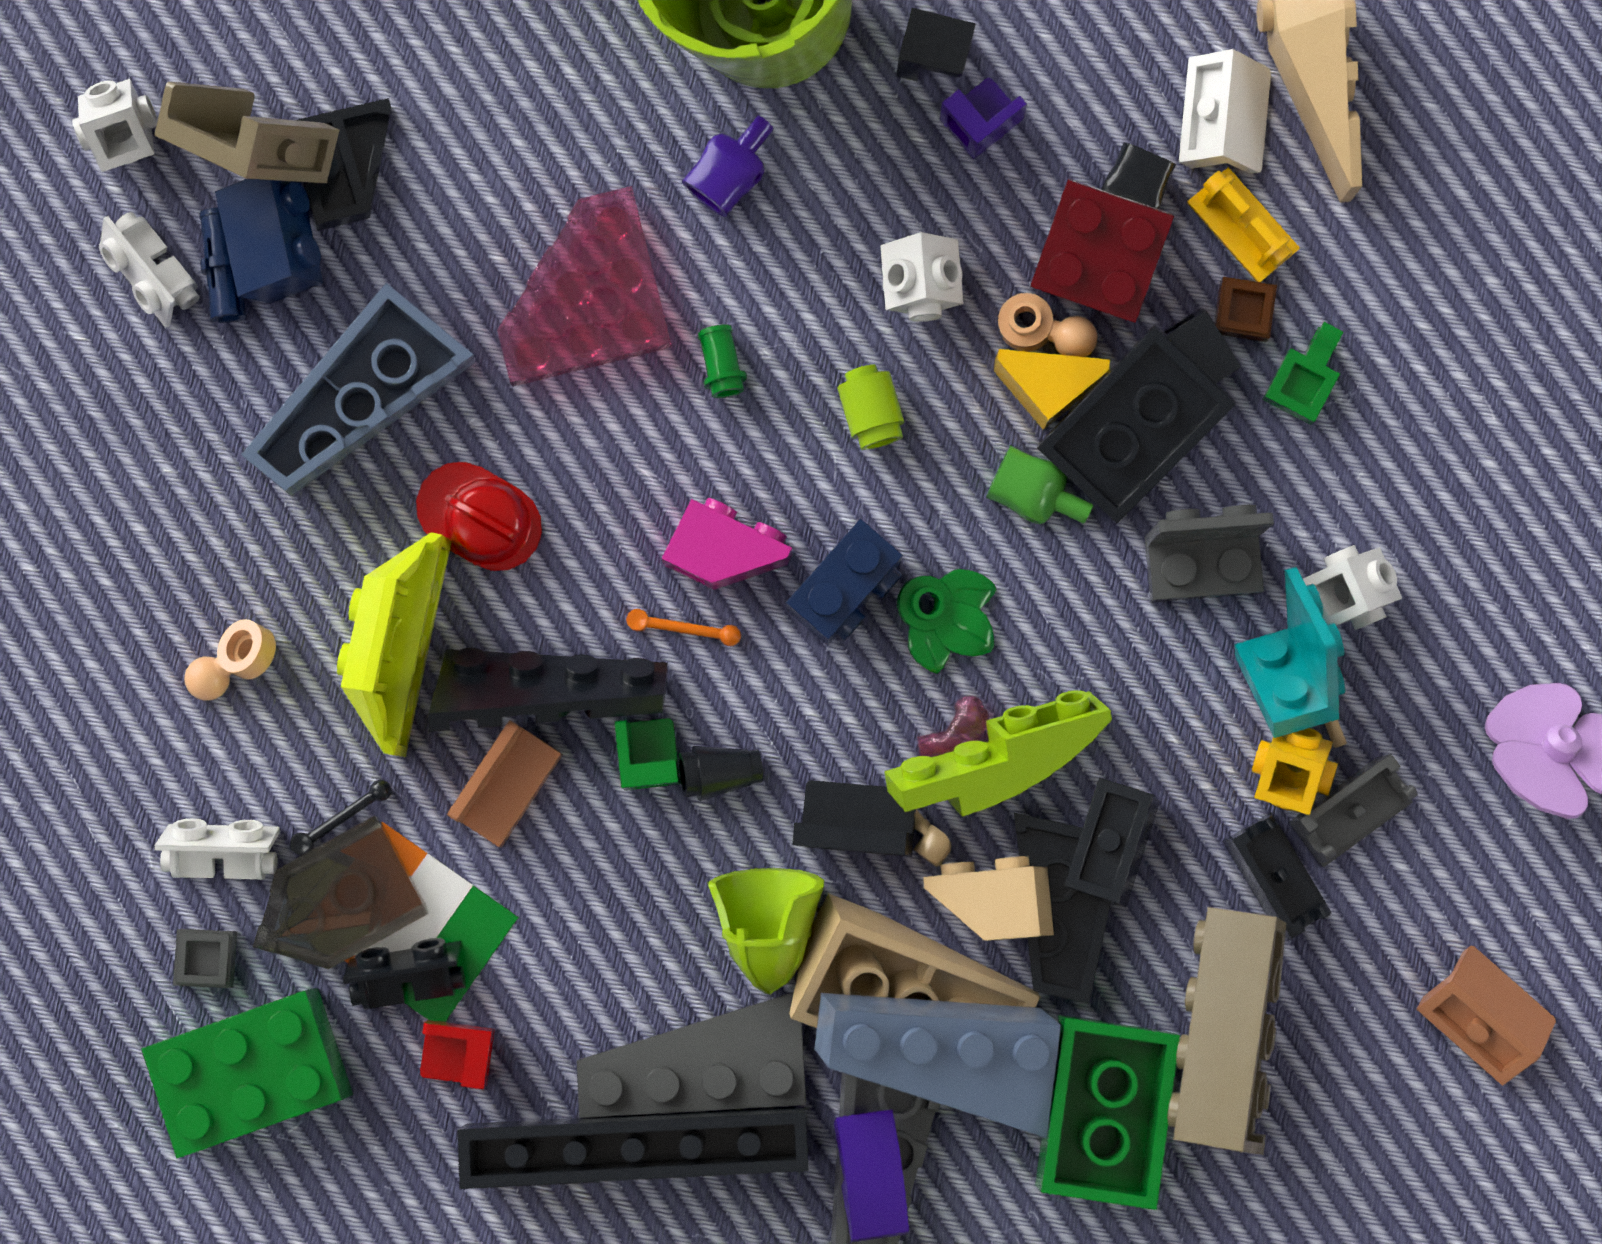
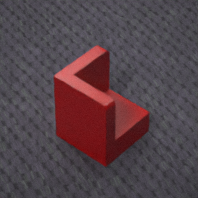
[420,1020,495,1089]

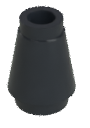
[679,746,763,801]

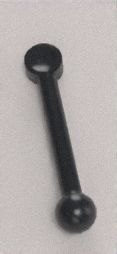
[290,779,392,855]

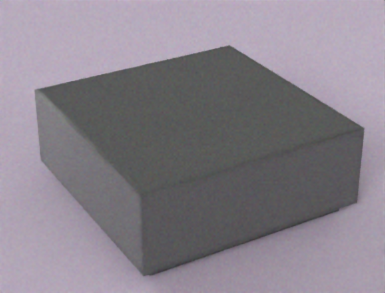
[173,929,237,988]

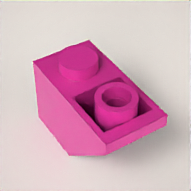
[661,498,792,590]

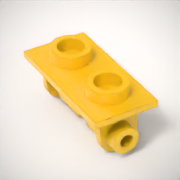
[1187,167,1300,282]

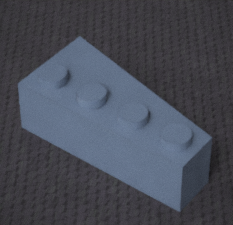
[815,993,1061,1138]

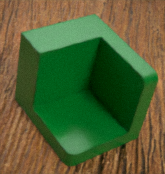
[615,718,681,791]

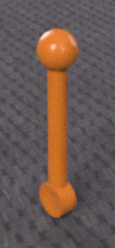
[626,609,741,646]

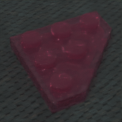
[497,186,672,387]

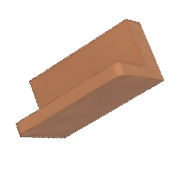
[447,720,563,848]
[1416,945,1556,1086]

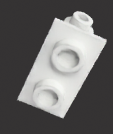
[99,212,200,328]
[155,818,280,880]

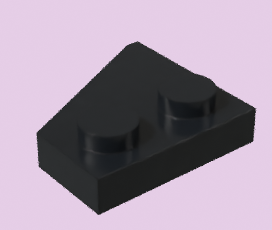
[297,98,391,231]

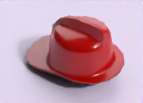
[416,462,542,571]

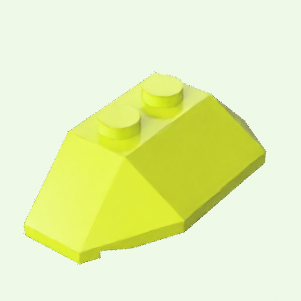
[337,532,452,757]

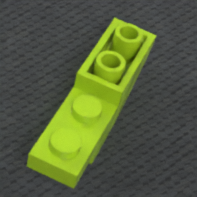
[884,690,1112,817]

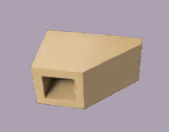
[923,856,1054,941]

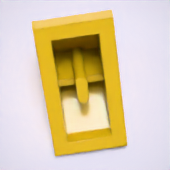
[994,349,1110,430]

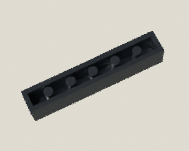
[457,1107,809,1189]

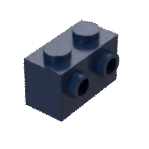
[215,179,323,304]
[786,518,903,646]

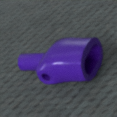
[682,116,774,217]

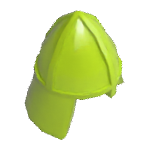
[707,868,824,995]

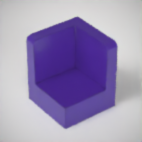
[939,78,1028,159]

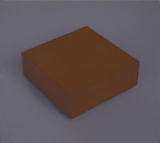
[1214,277,1277,342]

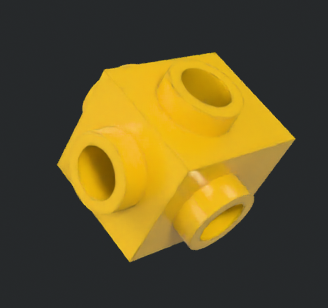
[1251,728,1338,815]

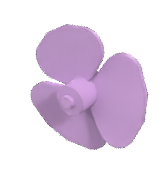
[1485,683,1602,819]

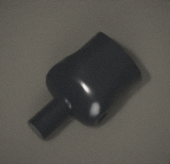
[1101,142,1176,209]

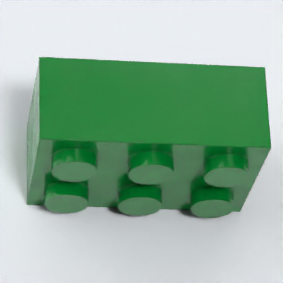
[141,988,353,1159]
[1035,1015,1180,1210]

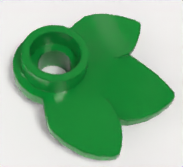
[897,569,997,674]

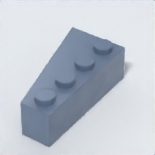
[241,283,475,496]

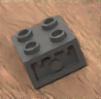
[1144,504,1274,603]

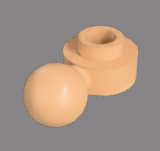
[998,293,1098,357]
[184,619,276,701]

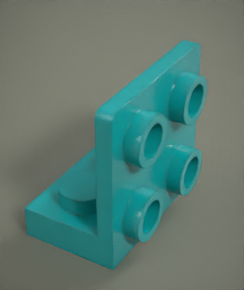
[1235,567,1346,738]

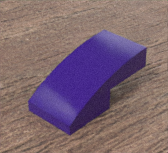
[834,1109,909,1243]

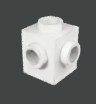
[72,79,158,172]
[880,232,964,322]
[1303,545,1402,630]

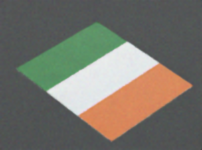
[306,822,518,1022]

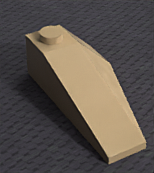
[1257,0,1362,202]
[789,893,1041,1028]

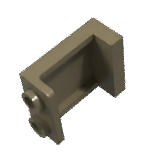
[154,81,339,183]

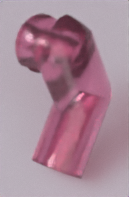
[917,696,989,757]

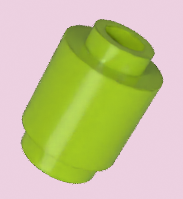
[837,364,905,450]

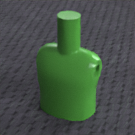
[986,445,1093,525]

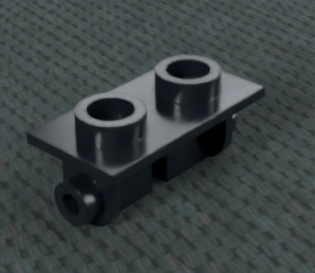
[343,938,466,1010]

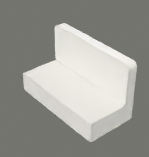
[1179,49,1271,174]

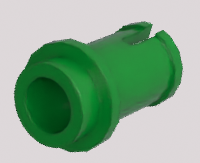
[697,324,747,398]

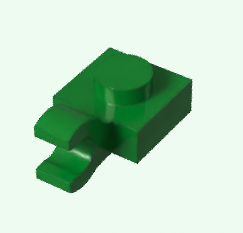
[1262,322,1343,425]

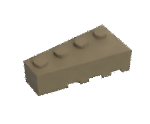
[1168,907,1286,1155]

